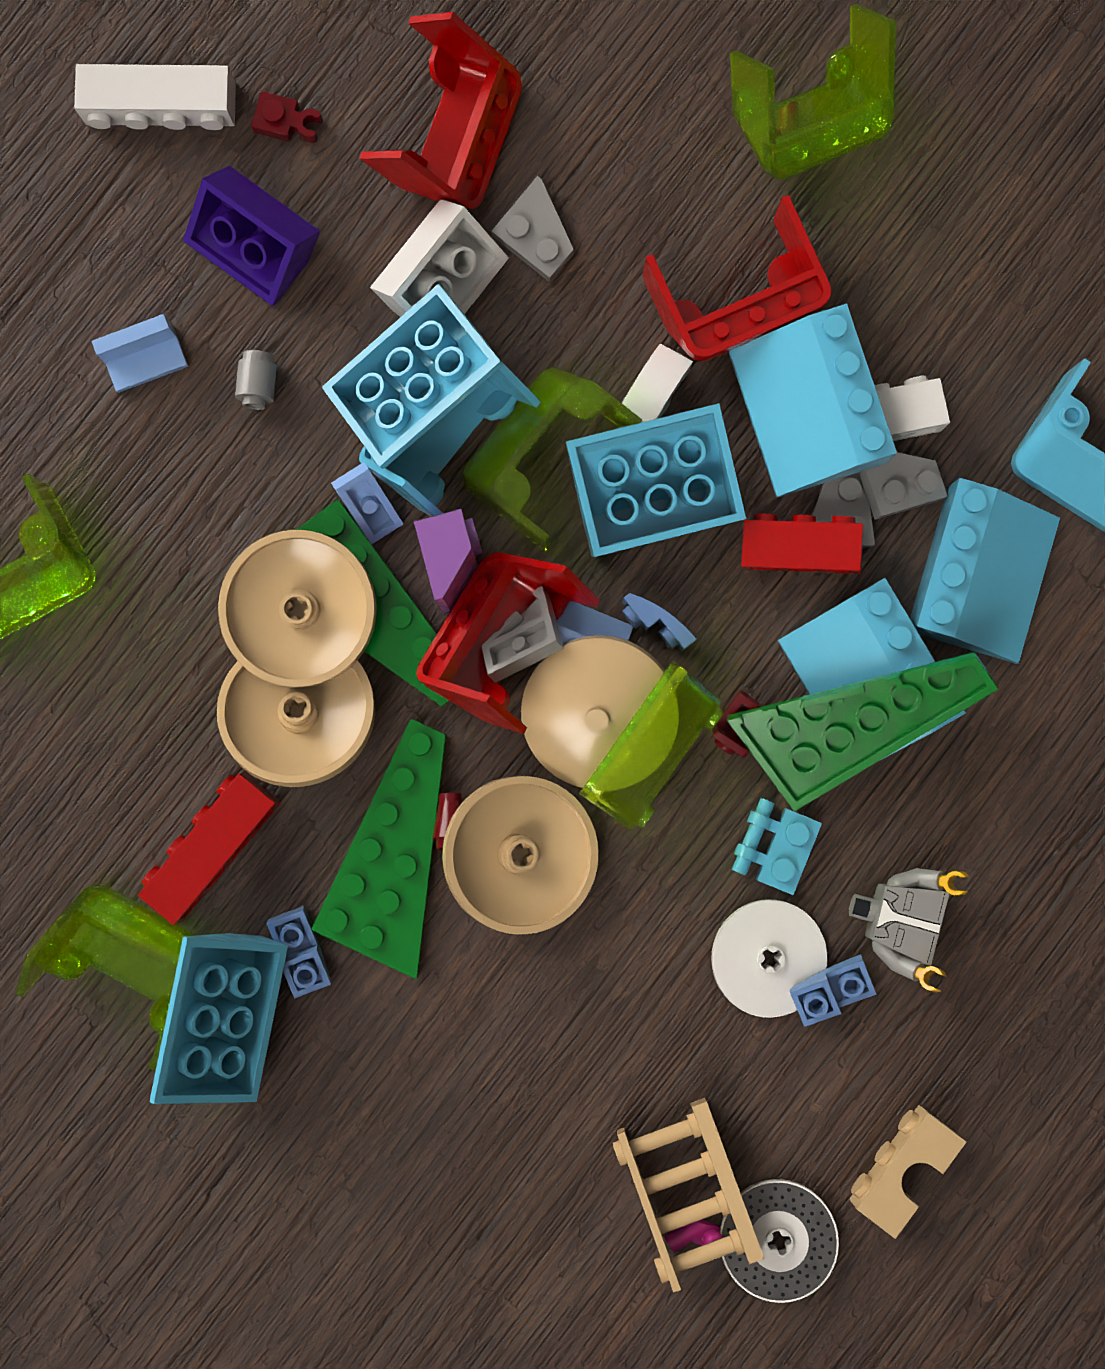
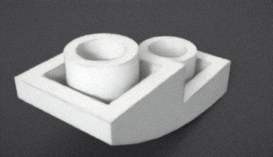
[618,344,693,423]

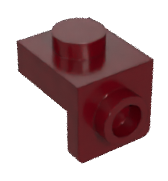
[712,689,763,757]

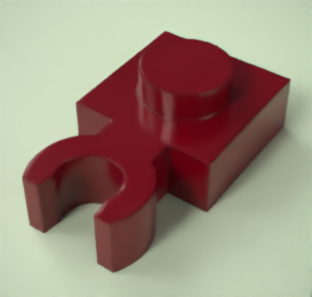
[251,91,323,143]

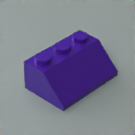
[183,166,320,306]

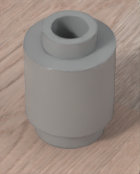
[235,350,277,410]

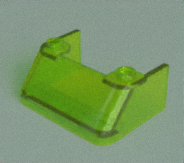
[730,4,896,179]
[463,368,642,551]
[0,473,95,639]
[578,661,724,830]
[16,885,196,1071]

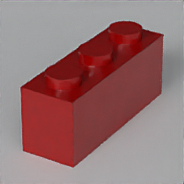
[741,514,864,574]

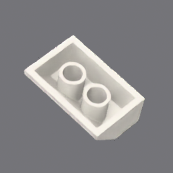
[370,199,509,317]

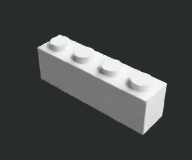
[74,64,236,130]
[874,376,950,441]

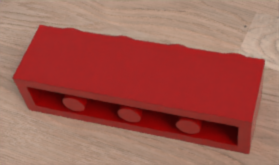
[137,773,281,926]

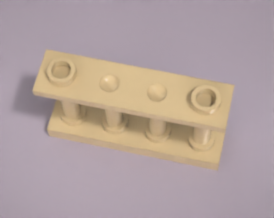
[613,1098,765,1293]

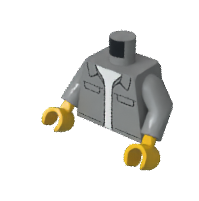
[849,868,969,993]

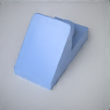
[331,462,403,545]

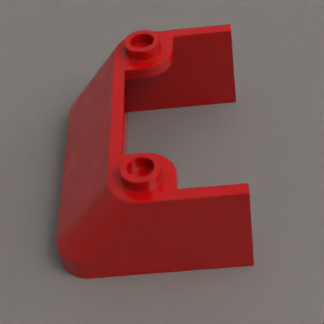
[359,12,522,209]
[642,195,831,361]
[416,552,600,734]

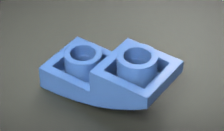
[622,593,696,652]
[267,906,331,999]
[790,954,876,1027]

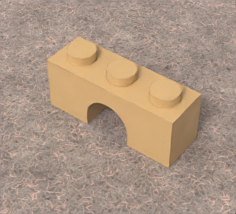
[850,1105,966,1239]

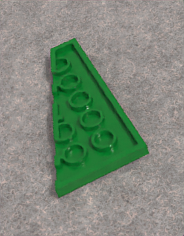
[296,500,450,707]
[727,652,998,812]
[311,719,447,980]

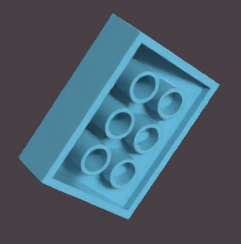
[322,284,504,469]
[729,304,897,498]
[566,403,746,557]
[910,478,1060,664]
[777,578,966,760]
[149,933,288,1104]

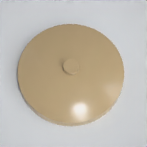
[218,530,377,687]
[521,635,678,790]
[217,660,375,787]
[442,776,599,934]

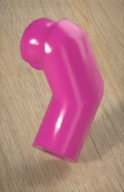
[663,1219,724,1253]

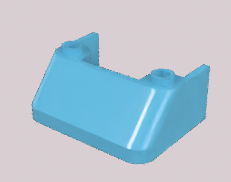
[1011,358,1105,532]
[359,362,541,517]

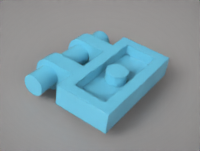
[732,798,822,895]

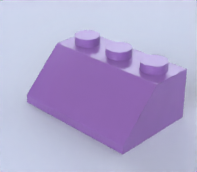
[414,509,483,614]

